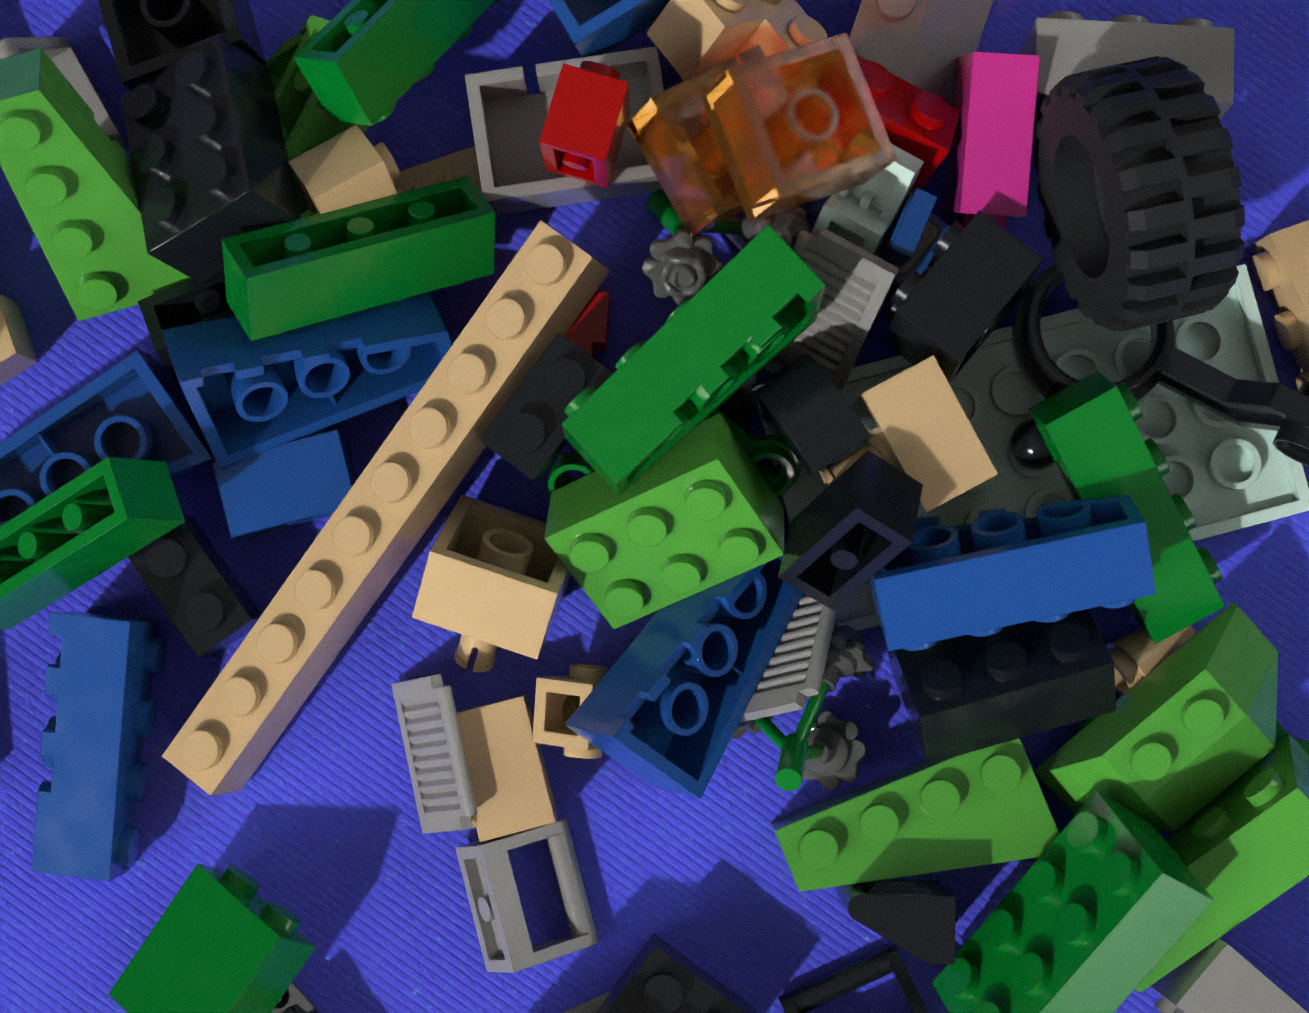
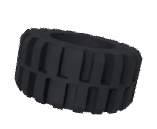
[1035,56,1245,332]

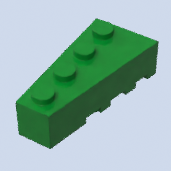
[562,225,826,496]

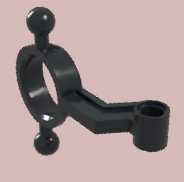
[1010,264,1309,470]

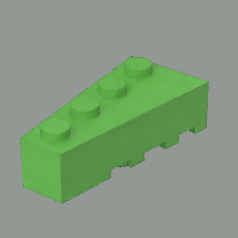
[771,738,1059,892]

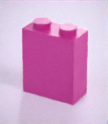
[944,52,1040,229]

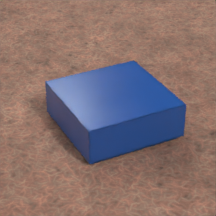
[880,188,937,267]

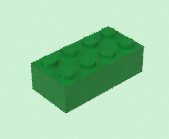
[932,791,1214,1013]

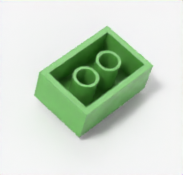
[544,413,784,629]

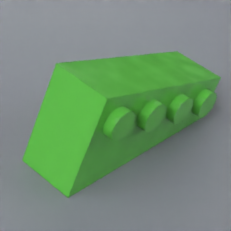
[0,48,192,321]
[1136,733,1309,993]

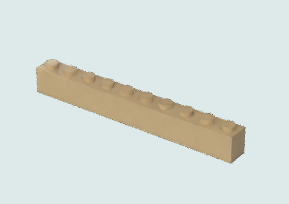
[162,220,610,796]

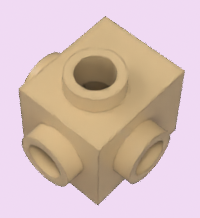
[532,664,608,759]

